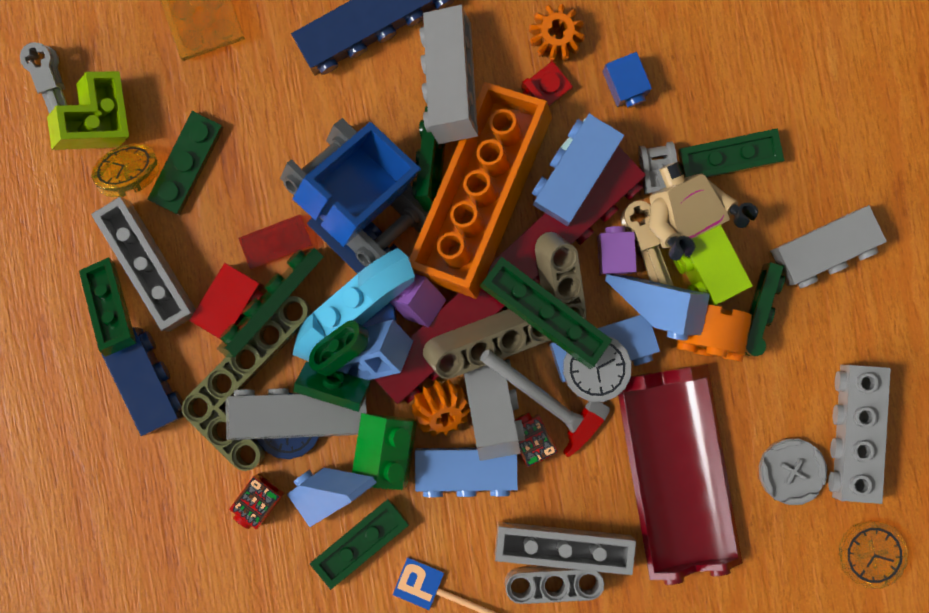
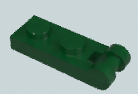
[745,262,785,356]

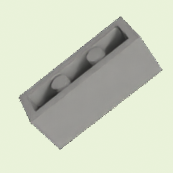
[770,205,887,289]
[464,359,525,461]

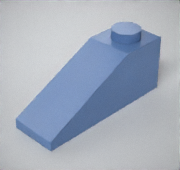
[605,274,710,340]
[337,319,413,380]
[287,467,377,527]

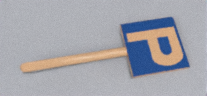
[392,557,497,613]

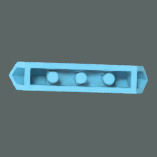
[292,248,415,362]

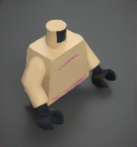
[649,161,758,261]

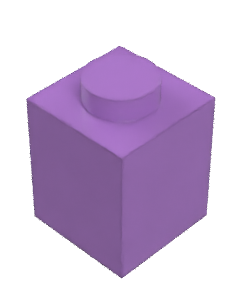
[597,226,637,276]
[390,274,446,327]

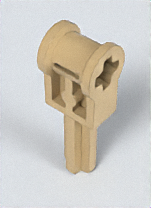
[621,201,673,286]

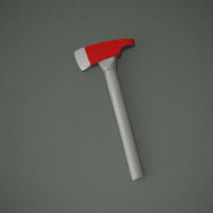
[480,350,610,457]

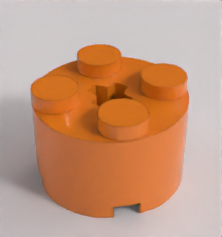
[677,304,752,362]

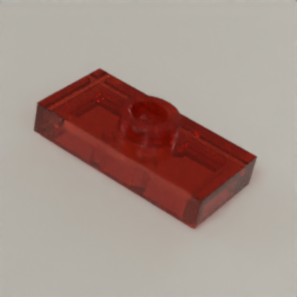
[238,214,313,270]

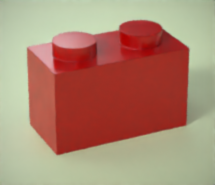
[189,263,264,339]

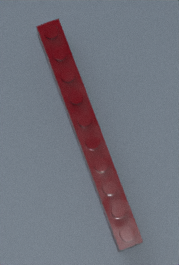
[375,146,646,404]

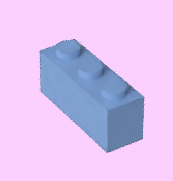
[532,113,624,226]
[549,315,660,382]
[415,447,518,497]

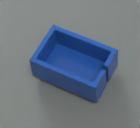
[293,121,421,247]

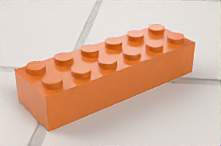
[409,82,552,299]

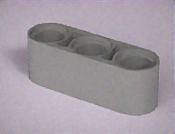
[505,566,604,604]

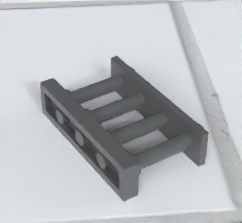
[280,118,429,267]

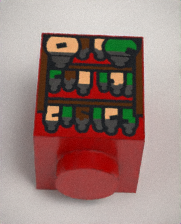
[514,412,558,467]
[229,473,285,529]

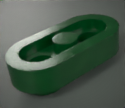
[309,320,369,376]

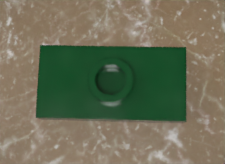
[294,361,371,412]

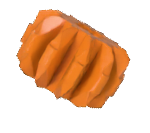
[529,4,585,62]
[411,380,470,437]

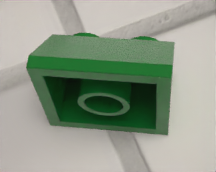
[352,413,417,490]

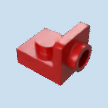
[521,61,573,107]

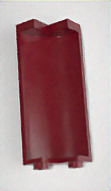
[618,364,743,585]

